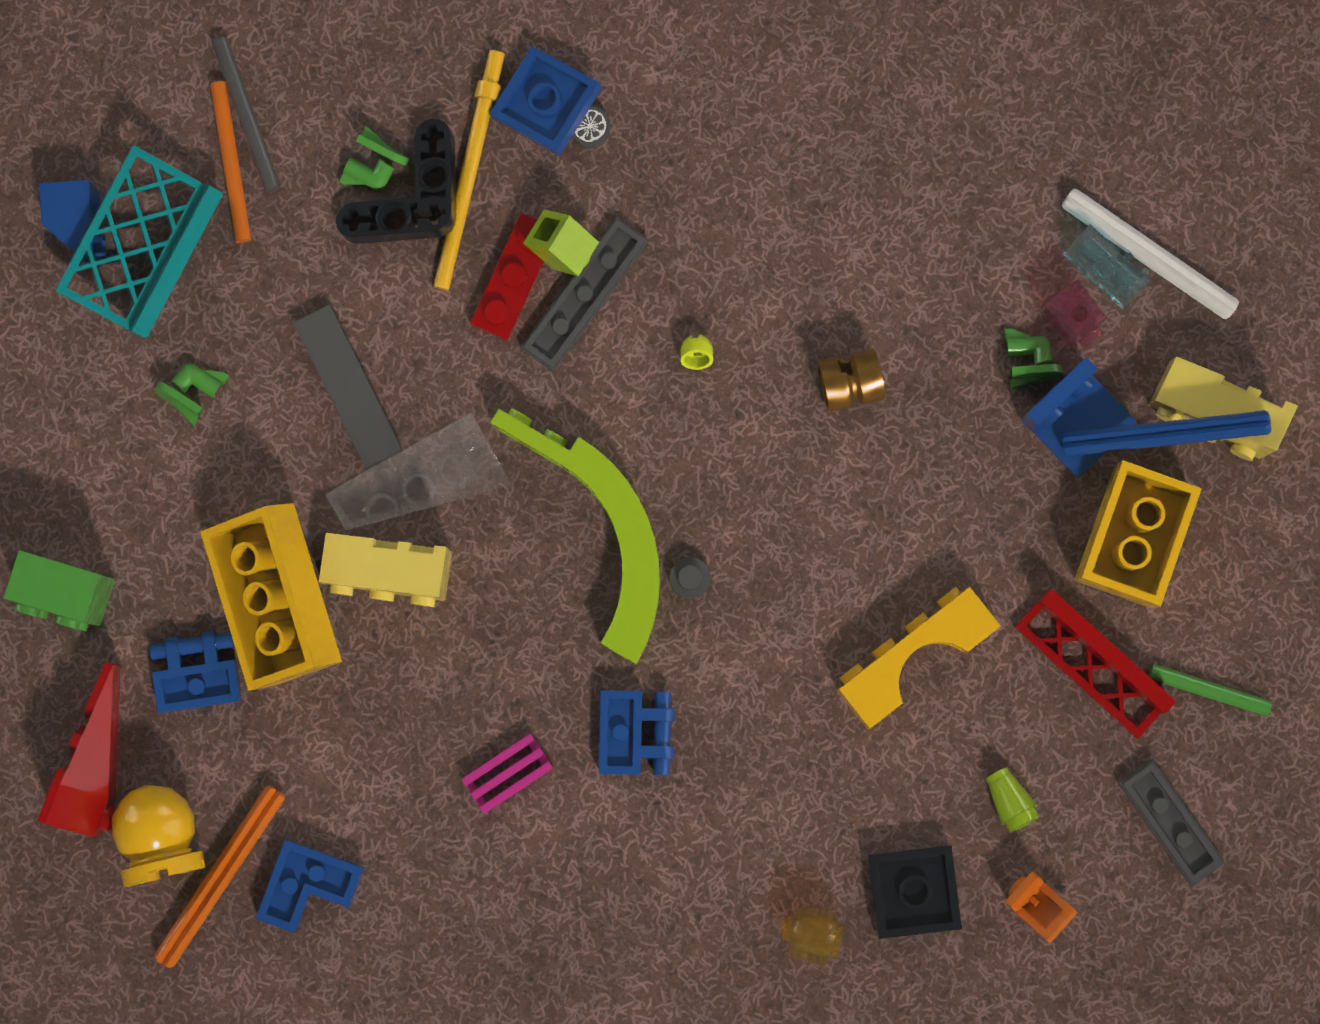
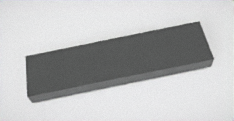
[520,217,649,373]
[293,304,403,469]

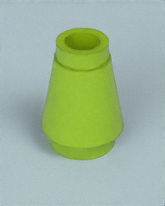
[986,767,1039,833]

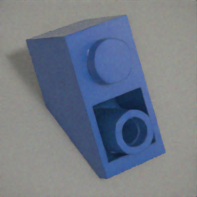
[39,180,107,268]

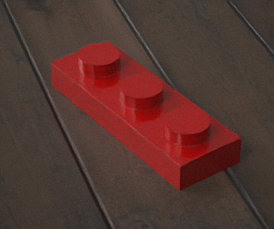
[470,213,544,342]

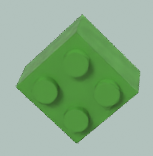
[3,550,115,631]

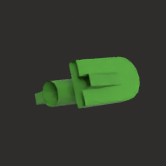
[339,126,410,191]
[1005,329,1064,390]
[154,363,229,426]

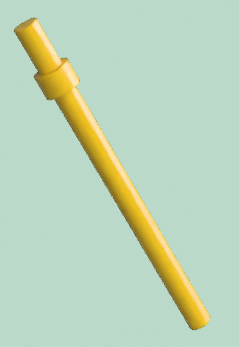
[433,50,505,291]

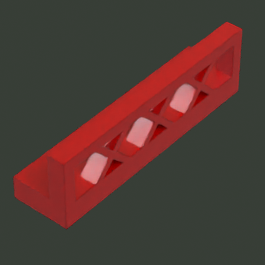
[1014,589,1177,739]

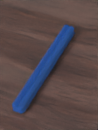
[1062,410,1272,456]

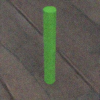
[1148,664,1272,717]

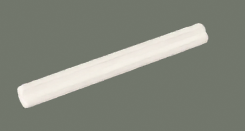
[1062,189,1239,319]

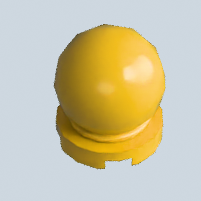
[112,785,206,888]

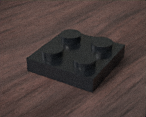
[868,845,962,939]

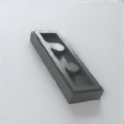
[1118,760,1225,887]

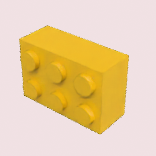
[1074,460,1202,609]

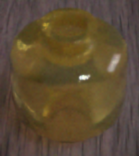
[781,905,845,965]

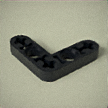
[336,119,456,244]

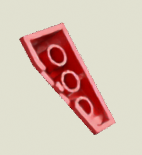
[37,662,121,837]

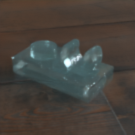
[1063,224,1150,309]

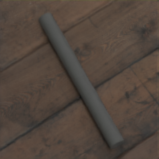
[212,36,281,193]

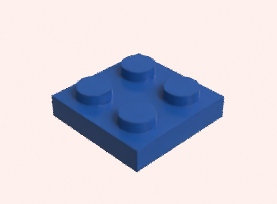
[489,46,602,156]

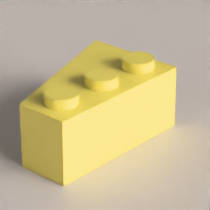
[1149,356,1298,461]
[319,533,452,608]

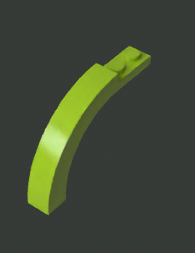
[490,408,660,665]

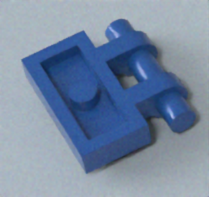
[149,630,242,714]
[599,690,675,775]

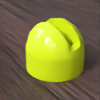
[680,335,713,370]

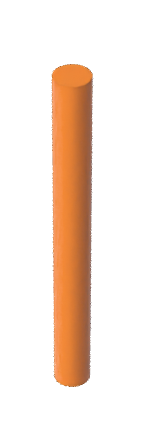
[210,81,252,243]

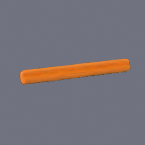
[154,786,285,968]

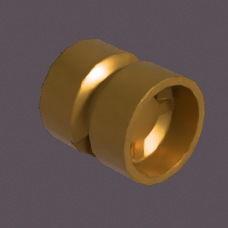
[817,348,885,413]

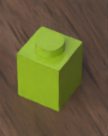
[523,209,599,277]

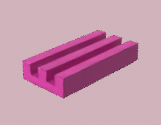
[461,733,553,814]

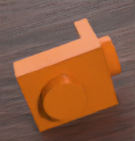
[1005,871,1077,944]

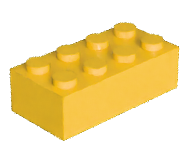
[200,503,342,691]

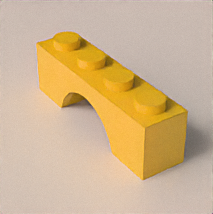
[837,587,1001,729]

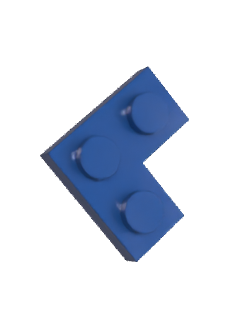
[255,839,365,933]

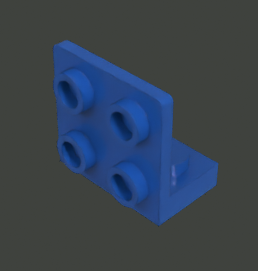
[1020,357,1136,477]

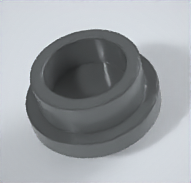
[669,557,711,599]

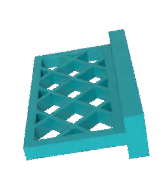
[54,145,224,339]

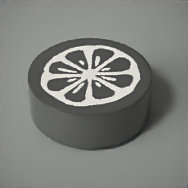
[572,106,610,149]

